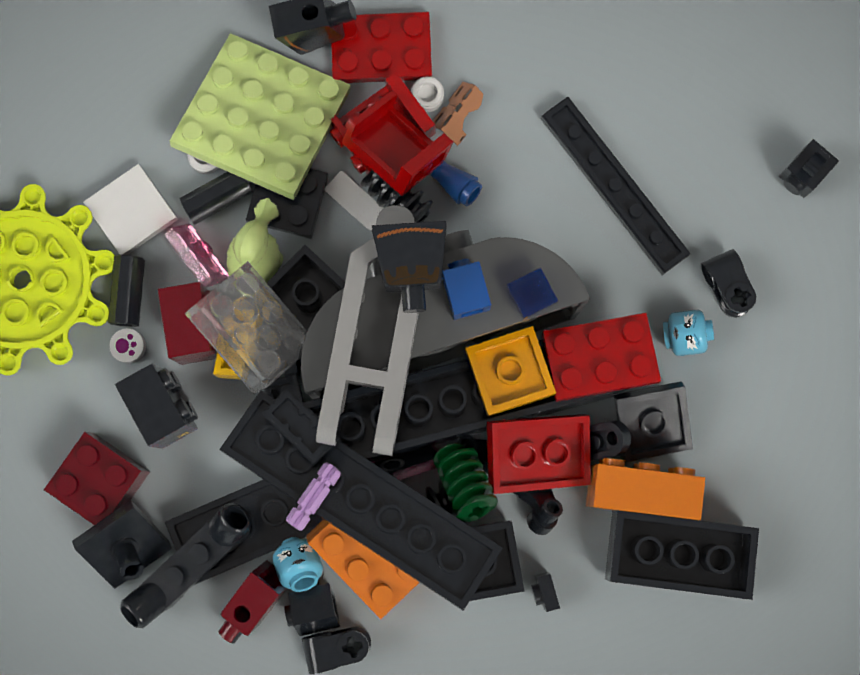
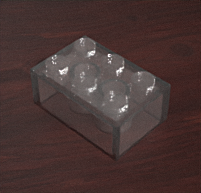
[184,261,307,394]

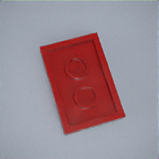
[331,12,432,83]
[542,313,661,402]
[487,414,591,494]

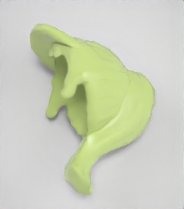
[227,198,283,299]

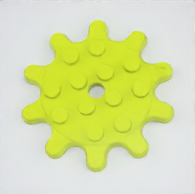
[0,184,115,376]

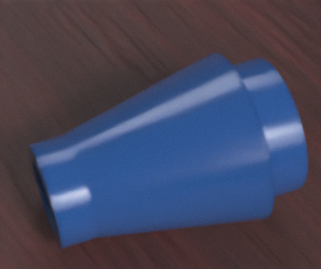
[431,161,482,207]

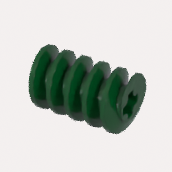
[433,443,498,523]

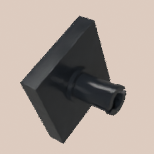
[72,500,172,589]

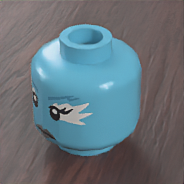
[663,310,715,356]
[273,537,323,592]

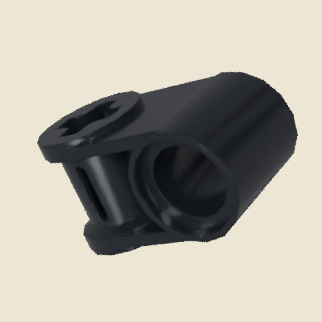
[701,249,757,318]
[301,626,371,674]

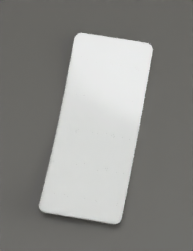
[325,171,384,230]

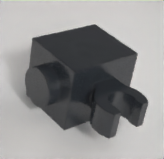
[778,139,839,198]
[284,579,341,636]

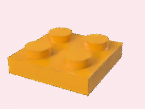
[465,326,556,417]

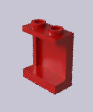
[330,72,436,175]
[342,90,454,196]

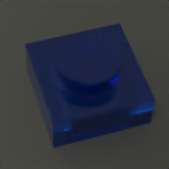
[506,268,558,320]

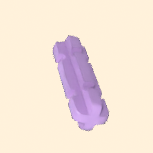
[286,462,341,530]

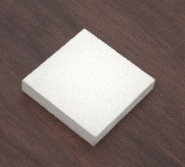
[83,164,178,256]

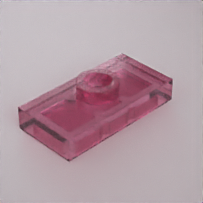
[164,224,229,287]

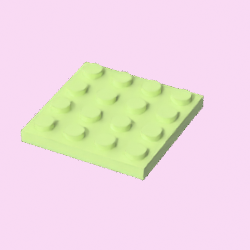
[169,33,351,200]

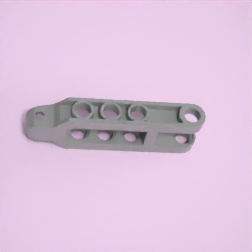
[316,205,419,456]

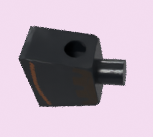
[269,0,357,55]
[372,221,447,313]

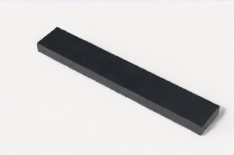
[541,97,691,276]

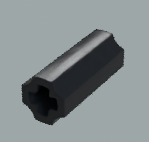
[179,171,253,225]
[108,255,145,327]

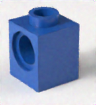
[442,259,491,320]

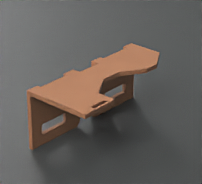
[433,82,483,146]

